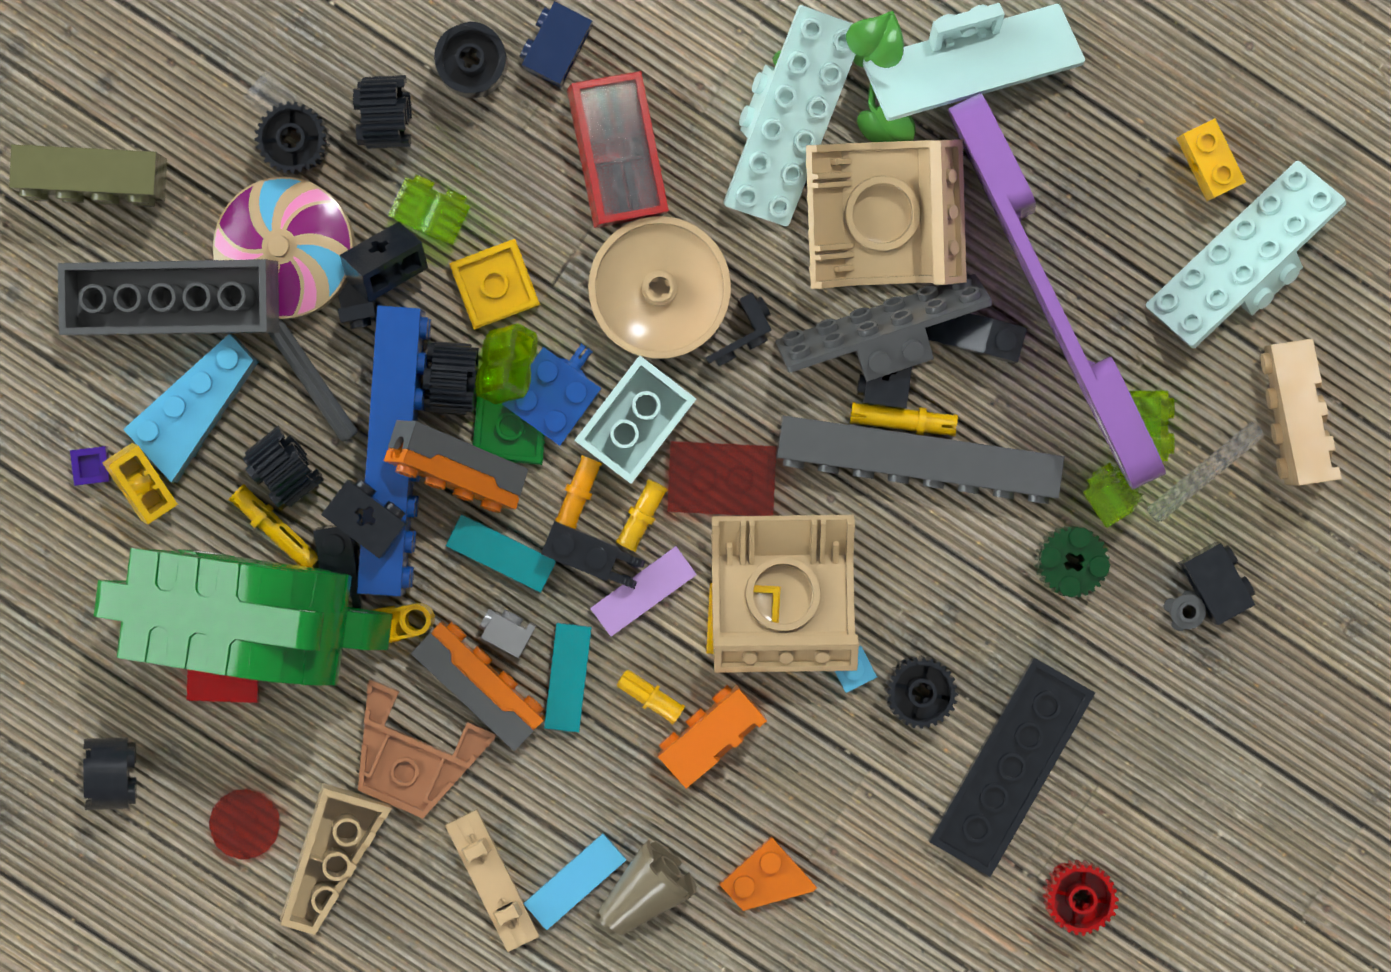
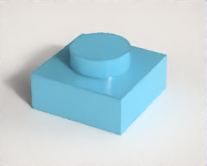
[835,645,877,693]

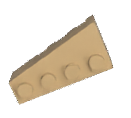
[1260,339,1342,486]
[280,783,392,935]

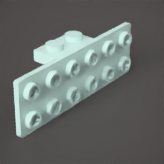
[863,3,1085,121]
[723,5,856,226]
[1146,161,1346,348]

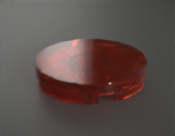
[209,788,281,860]

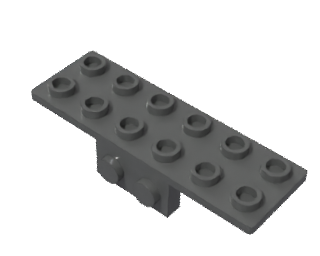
[775,274,992,382]

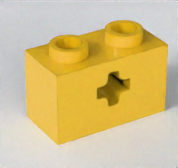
[1176,118,1246,201]
[102,443,178,524]

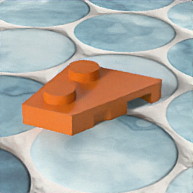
[719,836,817,911]

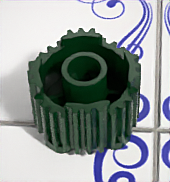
[1035,526,1110,598]

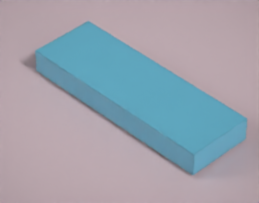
[523,833,626,930]

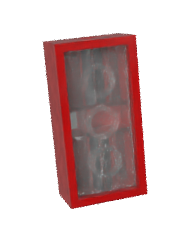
[567,71,669,228]

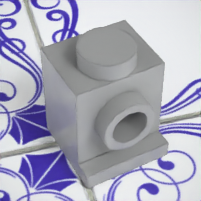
[479,609,537,658]

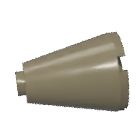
[599,840,697,935]

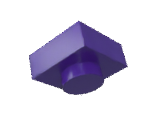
[70,446,112,486]

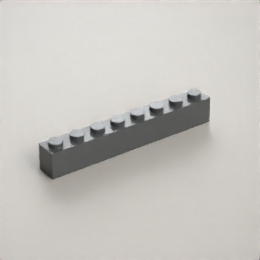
[776,415,1065,504]

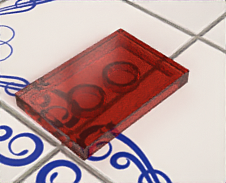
[667,441,777,516]

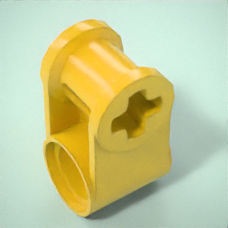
[371,603,435,643]

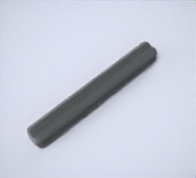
[268,319,357,442]

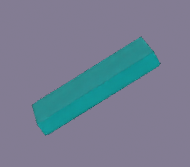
[446,514,556,593]
[544,622,592,732]

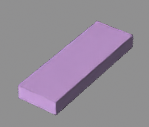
[590,546,697,636]

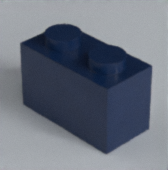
[519,1,593,88]

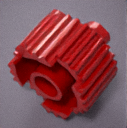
[1042,859,1119,936]

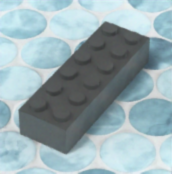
[58,259,279,336]

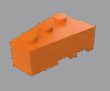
[658,684,767,789]

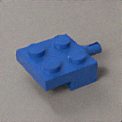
[502,343,602,446]

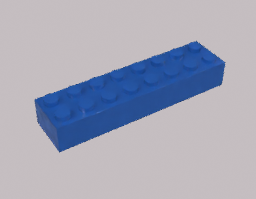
[357,305,431,596]

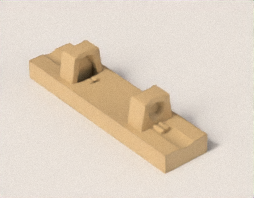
[445,808,540,952]

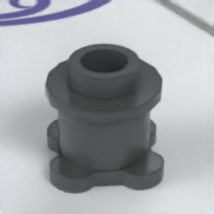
[1163,590,1206,631]

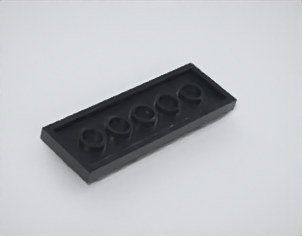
[928,657,1096,877]

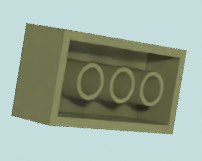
[9,144,167,207]

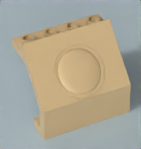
[806,139,967,289]
[711,515,859,673]

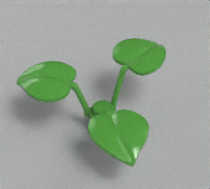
[772,11,916,142]

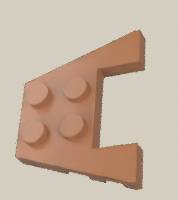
[358,679,496,819]

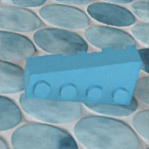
[123,334,259,483]

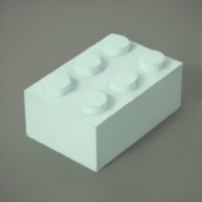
[574,356,696,484]

